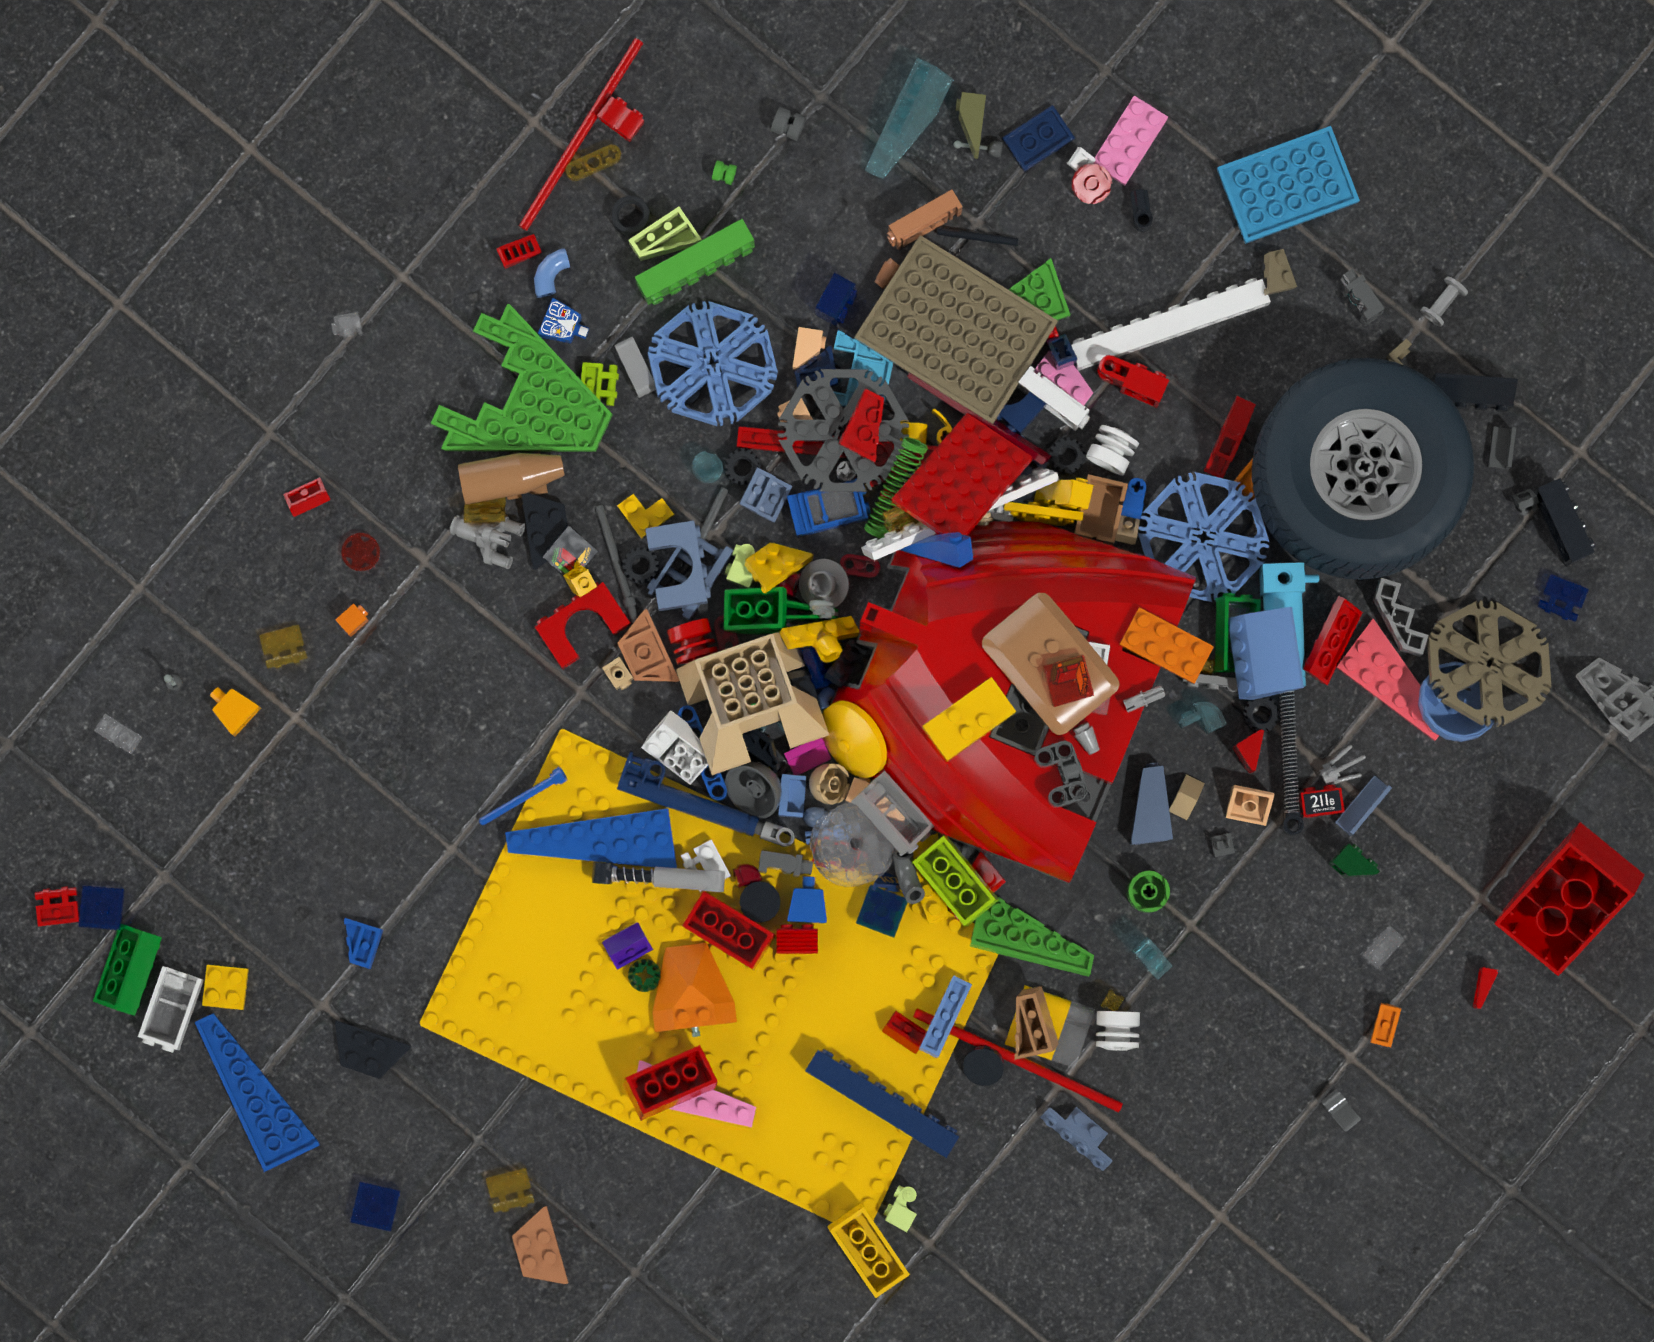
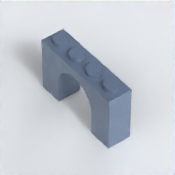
[645,521,711,611]

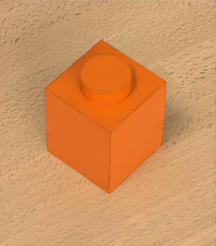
[335,603,369,637]

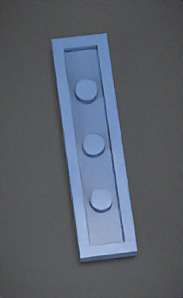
[919,975,972,1058]

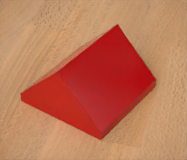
[1232,730,1264,773]

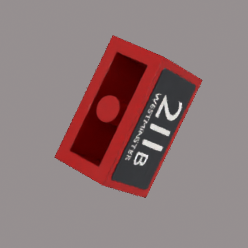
[1298,785,1345,818]

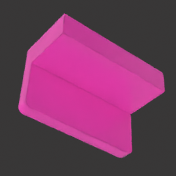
[784,738,831,775]

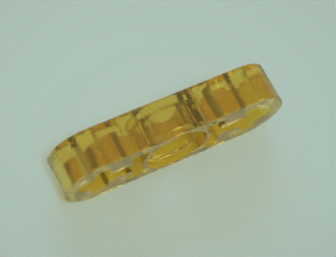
[566,145,621,181]

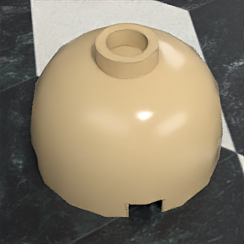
[809,764,850,805]

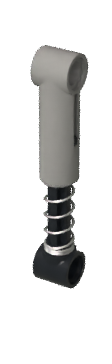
[592,862,725,892]

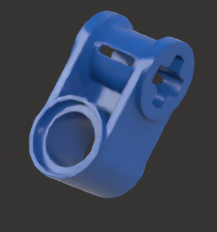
[1121,478,1146,520]

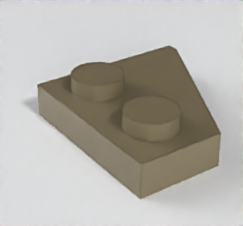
[1264,249,1297,296]

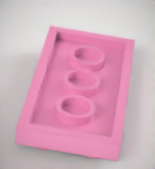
[1094,96,1168,186]

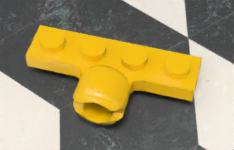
[779,616,859,663]

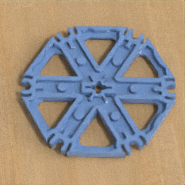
[648,301,778,426]
[1138,472,1269,602]

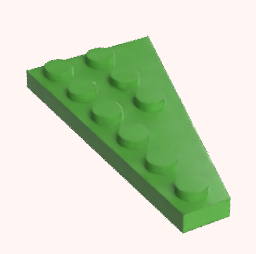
[1008,258,1070,320]

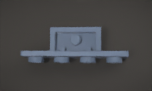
[1040,1107,1112,1171]

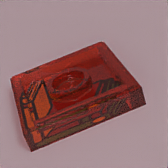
[1042,654,1094,707]

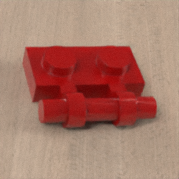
[35,886,80,927]

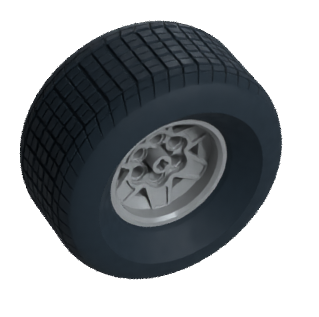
[1252,358,1474,579]

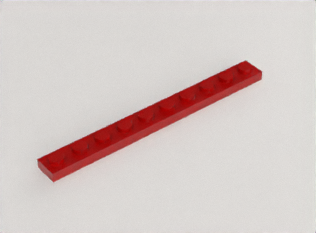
[737,427,937,466]

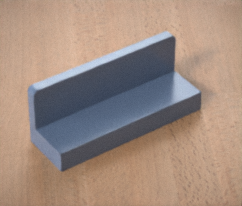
[1335,776,1392,836]

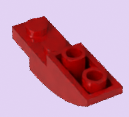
[1203,396,1256,478]

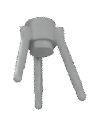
[1319,745,1366,785]

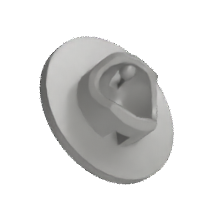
[799,559,849,608]

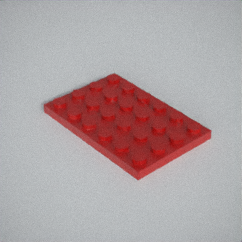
[892,413,1032,536]

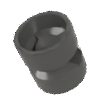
[771,106,807,141]

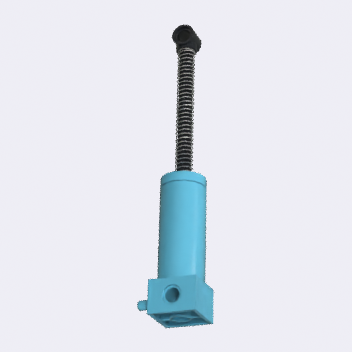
[1259,563,1319,836]

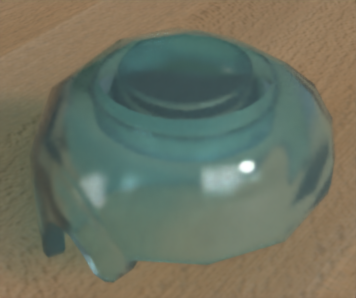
[692,451,723,483]

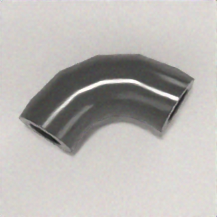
[893,850,925,904]

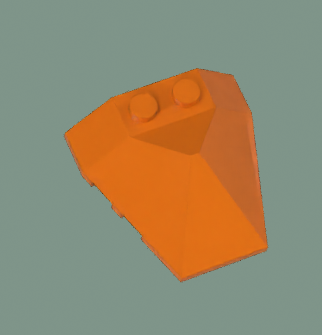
[653,943,737,1032]

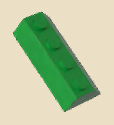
[93,923,162,1016]

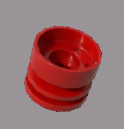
[667,618,718,665]

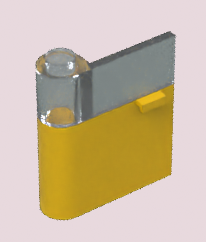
[1005,985,1097,1068]

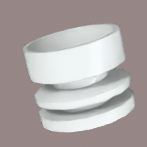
[1086,425,1139,475]
[1096,1011,1140,1051]

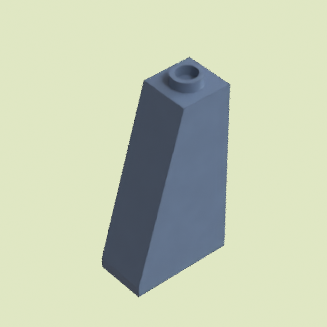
[1130,763,1173,845]

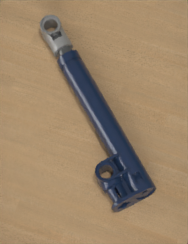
[617,751,795,847]

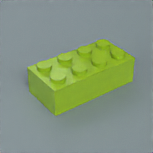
[912,836,999,926]

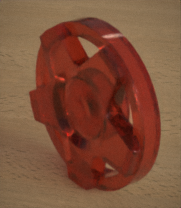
[341,533,380,572]

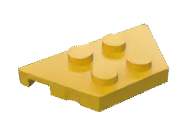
[1004,502,1083,526]
[744,542,814,593]

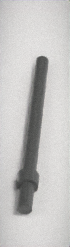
[595,505,638,623]

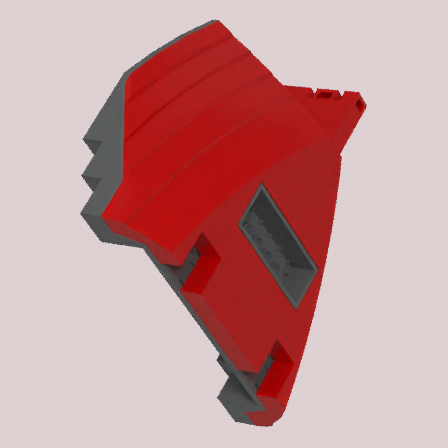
[830,521,1196,884]

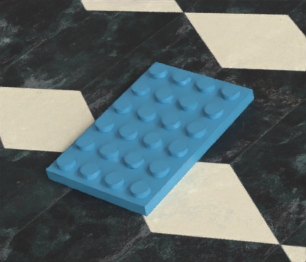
[1217,126,1360,244]

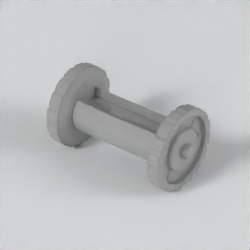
[1420,276,1468,327]

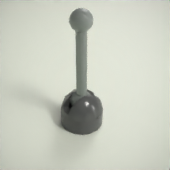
[953,140,1003,158]
[164,674,183,691]

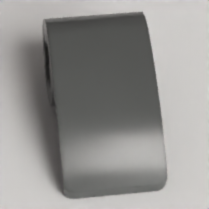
[1321,1089,1361,1132]

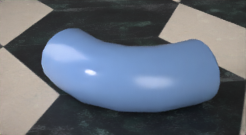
[534,248,570,298]

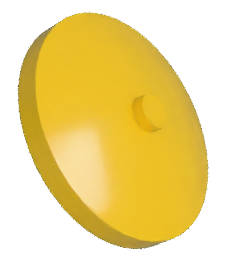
[822,701,887,778]

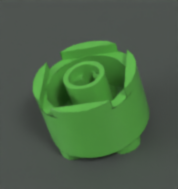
[1127,871,1170,913]

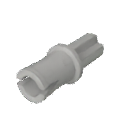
[1123,686,1165,713]

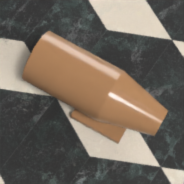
[458,453,565,505]

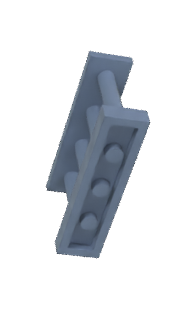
[647,537,733,621]

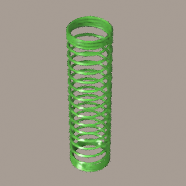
[864,437,928,539]

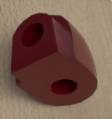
[778,572,801,598]
[733,864,762,888]

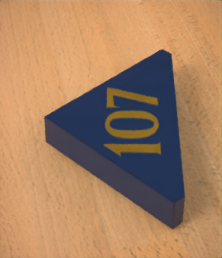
[872,870,901,892]

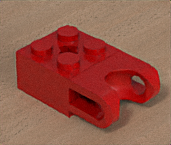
[1097,355,1169,408]

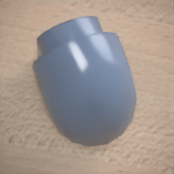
[803,807,829,828]

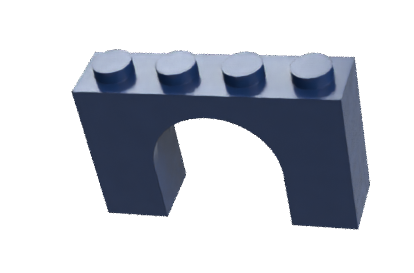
[997,392,1047,435]

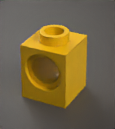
[563,565,597,597]

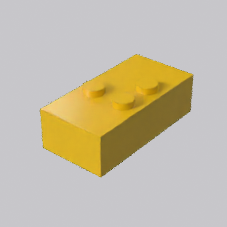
[922,677,1016,762]
[827,1203,910,1298]

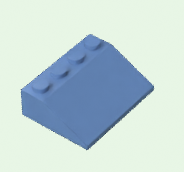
[1228,607,1304,700]

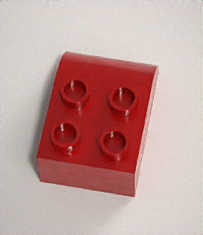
[1494,822,1645,976]

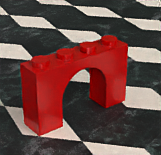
[535,582,631,669]

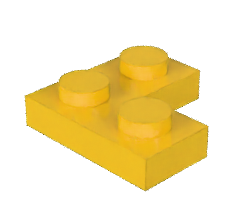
[617,494,674,539]

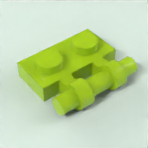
[581,362,619,406]

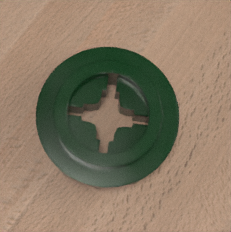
[628,959,661,992]

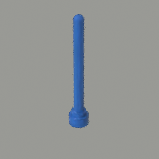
[479,766,568,825]

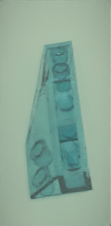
[865,58,953,179]

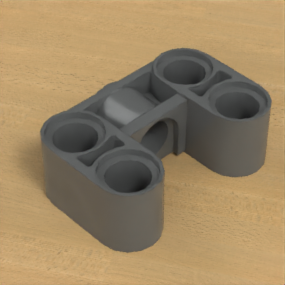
[1034,741,1088,808]

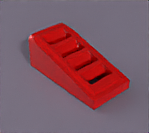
[496,234,542,269]
[1473,967,1499,1009]

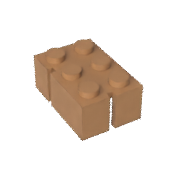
[1074,474,1128,546]

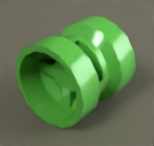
[712,160,737,185]

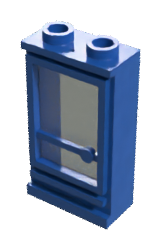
[787,479,871,538]

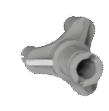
[450,515,525,569]

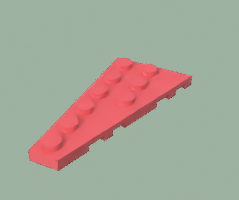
[1336,619,1439,741]

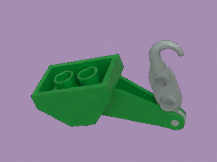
[724,587,839,635]

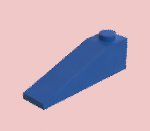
[900,532,973,567]

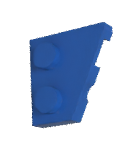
[344,918,383,969]

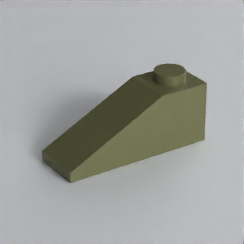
[956,92,986,159]

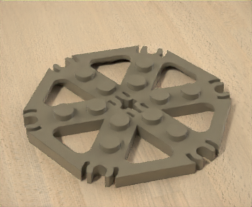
[1427,601,1551,727]

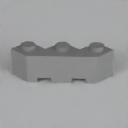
[1373,578,1429,657]

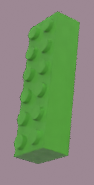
[635,219,755,305]

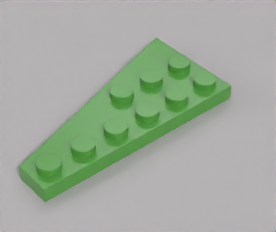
[970,897,1094,977]

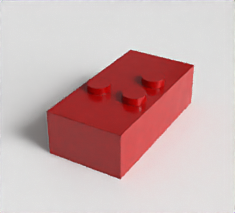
[682,891,776,970]
[623,1045,718,1121]

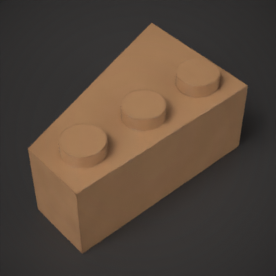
[1015,986,1059,1060]

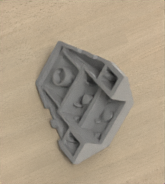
[1576,658,1654,742]

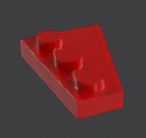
[838,389,884,462]

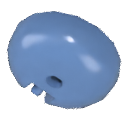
[1418,662,1495,742]

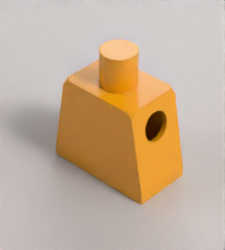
[210,687,261,736]

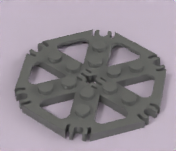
[778,369,909,492]

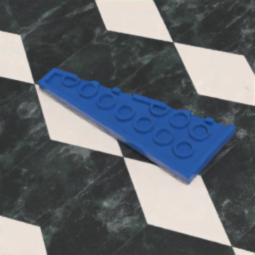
[505,809,677,868]
[195,1013,320,1172]

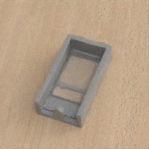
[851,771,934,857]

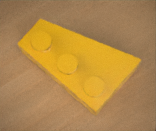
[1034,478,1094,511]

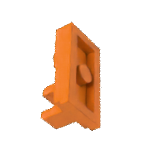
[1370,1003,1401,1048]

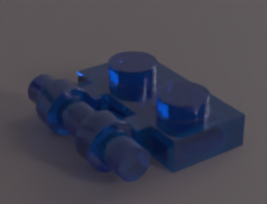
[1537,574,1589,622]

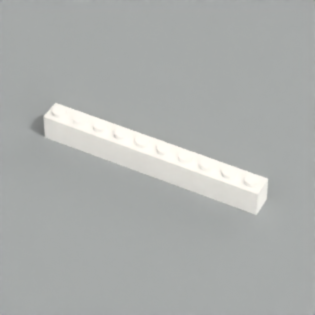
[1071,278,1271,371]

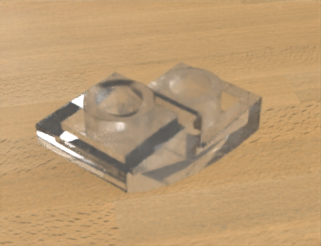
[94,714,143,754]

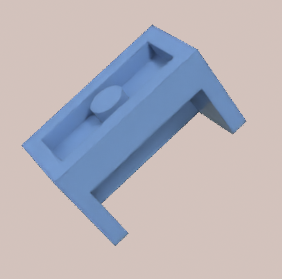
[778,774,806,818]

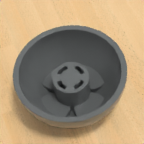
[725,761,782,818]

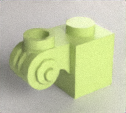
[725,544,755,589]
[884,1185,917,1232]

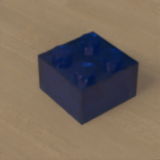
[815,273,858,326]

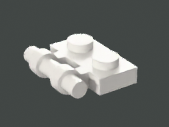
[681,839,731,892]

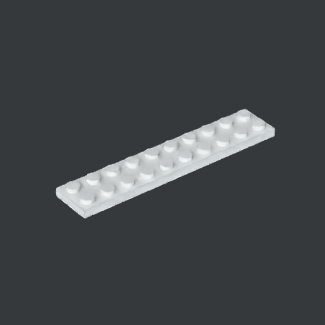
[861,467,1059,560]

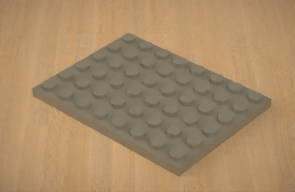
[854,235,1058,424]

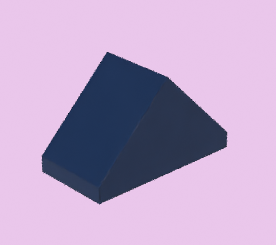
[1046,334,1078,370]

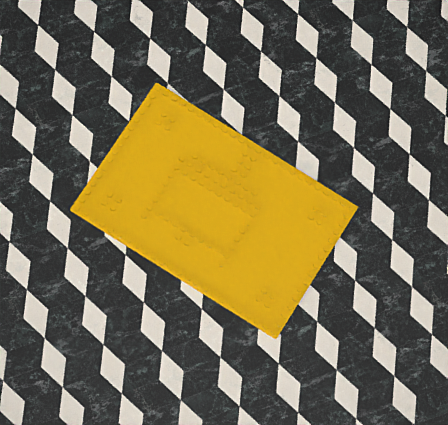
[420,729,998,1222]

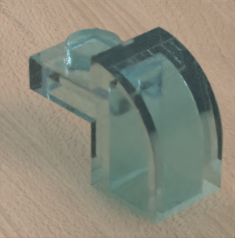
[1178,702,1227,734]
[1131,937,1172,980]

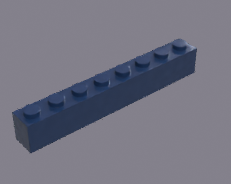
[805,1049,959,1158]

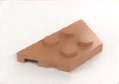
[618,609,680,682]
[512,1206,569,1284]

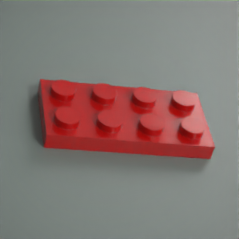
[1303,596,1363,686]

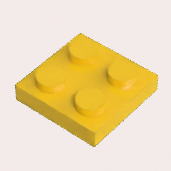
[202,965,249,1010]

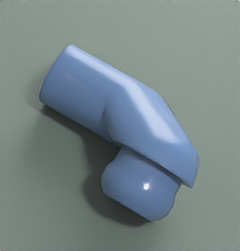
[817,687,834,713]

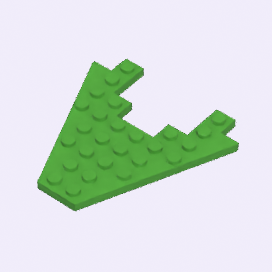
[431,304,613,452]

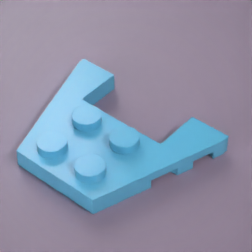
[833,330,893,407]

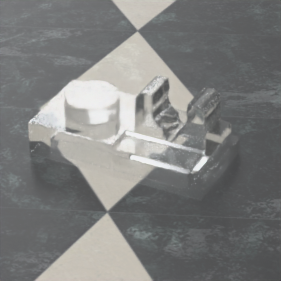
[1362,926,1405,970]

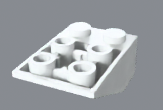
[641,710,708,784]

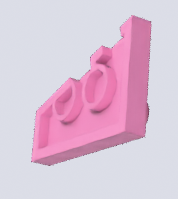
[1034,350,1093,406]

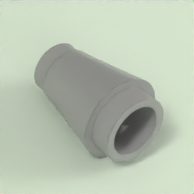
[1073,722,1100,755]

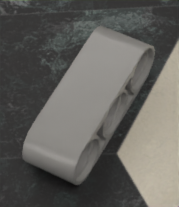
[614,337,656,398]

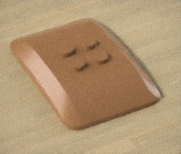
[982,593,1119,735]

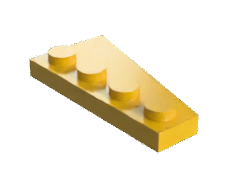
[913,833,948,925]

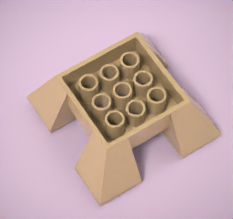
[676,632,829,775]

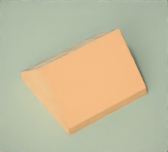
[1226,785,1274,826]

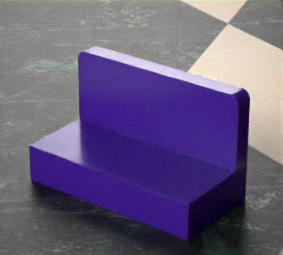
[602,922,653,970]

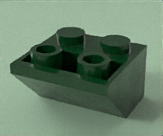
[1329,844,1380,878]

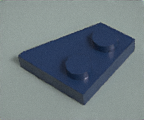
[795,346,838,388]

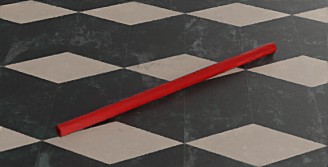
[519,38,643,231]
[913,1008,1123,1113]

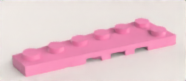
[637,1060,756,1127]

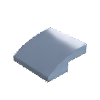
[739,467,792,523]

